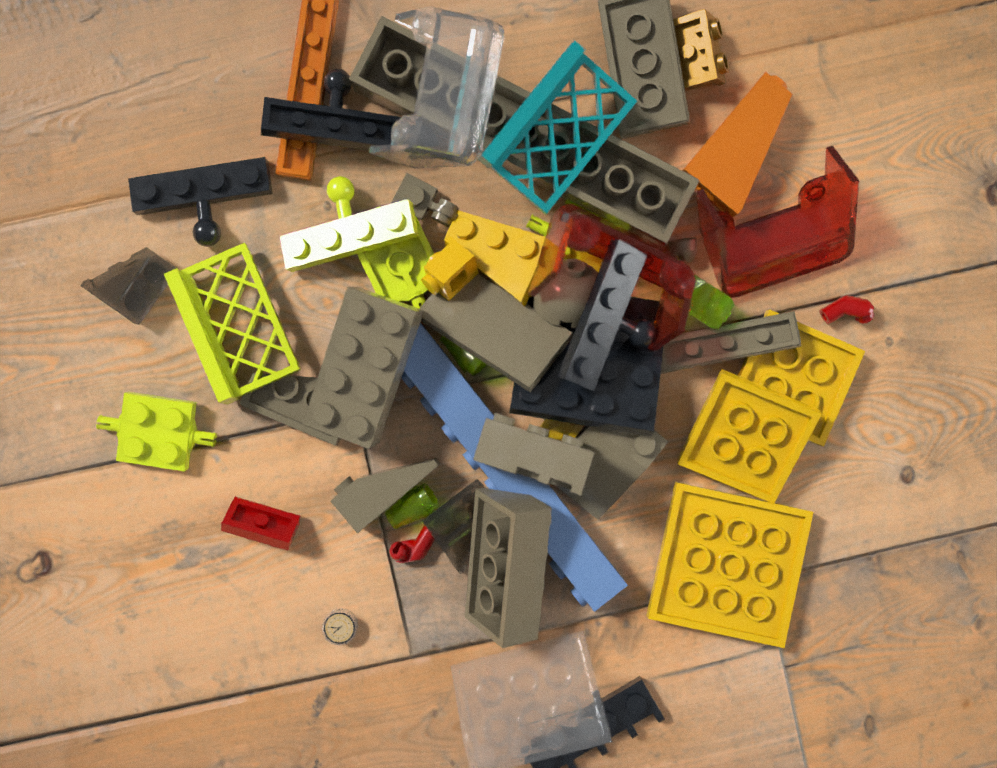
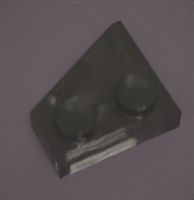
[80,247,179,325]

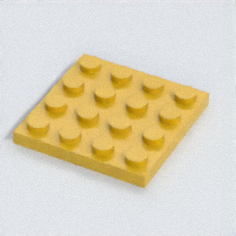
[646,481,814,648]

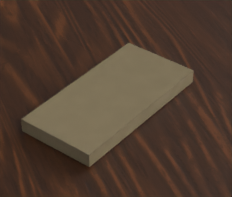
[598,0,691,139]
[420,274,573,392]

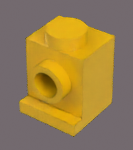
[421,235,479,301]

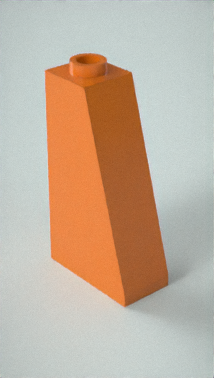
[682,72,793,220]

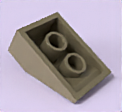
[557,426,669,520]

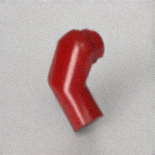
[819,295,874,325]

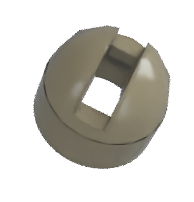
[668,237,697,263]

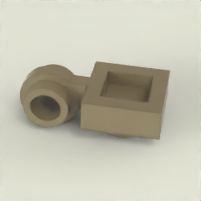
[391,173,459,227]

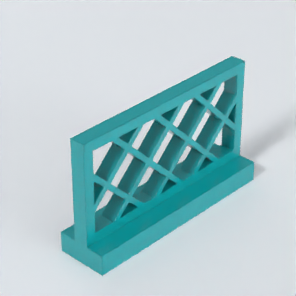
[477,40,637,214]

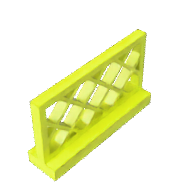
[164,242,301,405]

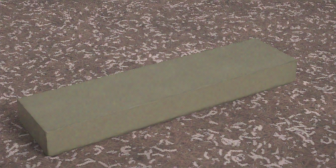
[661,311,802,374]

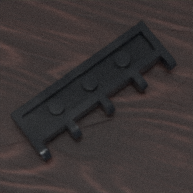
[522,676,665,768]

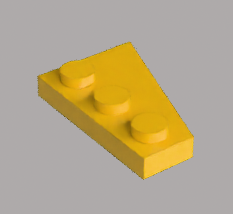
[443,210,553,307]

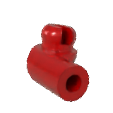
[389,524,439,563]

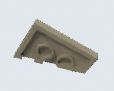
[239,373,340,446]

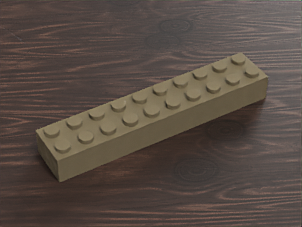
[349,16,699,249]

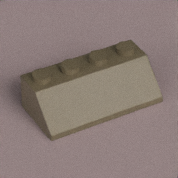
[465,488,552,648]

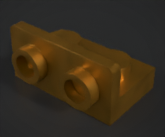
[673,9,729,91]

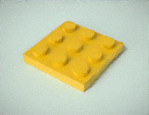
[738,309,865,447]
[677,369,822,503]

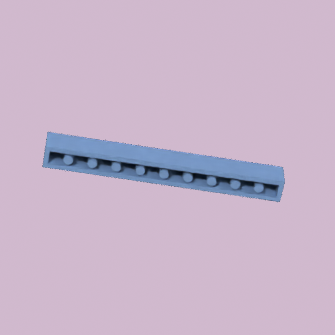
[402,322,628,612]

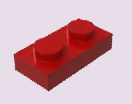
[221,496,301,551]

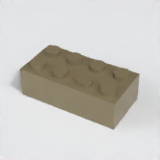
[303,287,424,449]

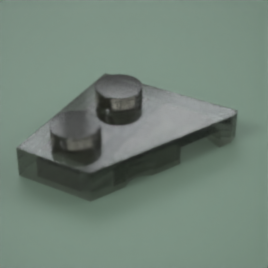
[422,479,485,574]

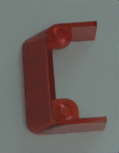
[696,145,859,298]
[528,204,695,351]

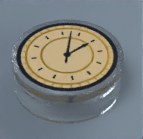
[322,608,358,645]

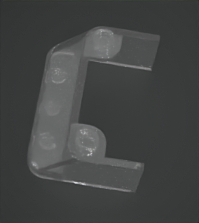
[369,6,504,169]

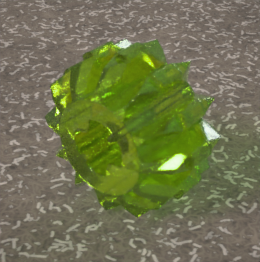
[672,274,735,329]

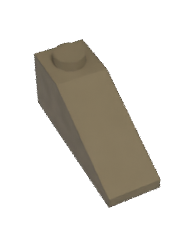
[330,458,440,533]

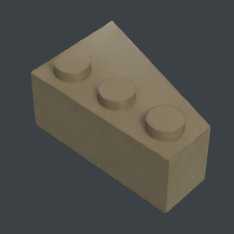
[473,413,595,496]

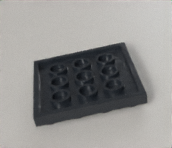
[509,283,668,436]

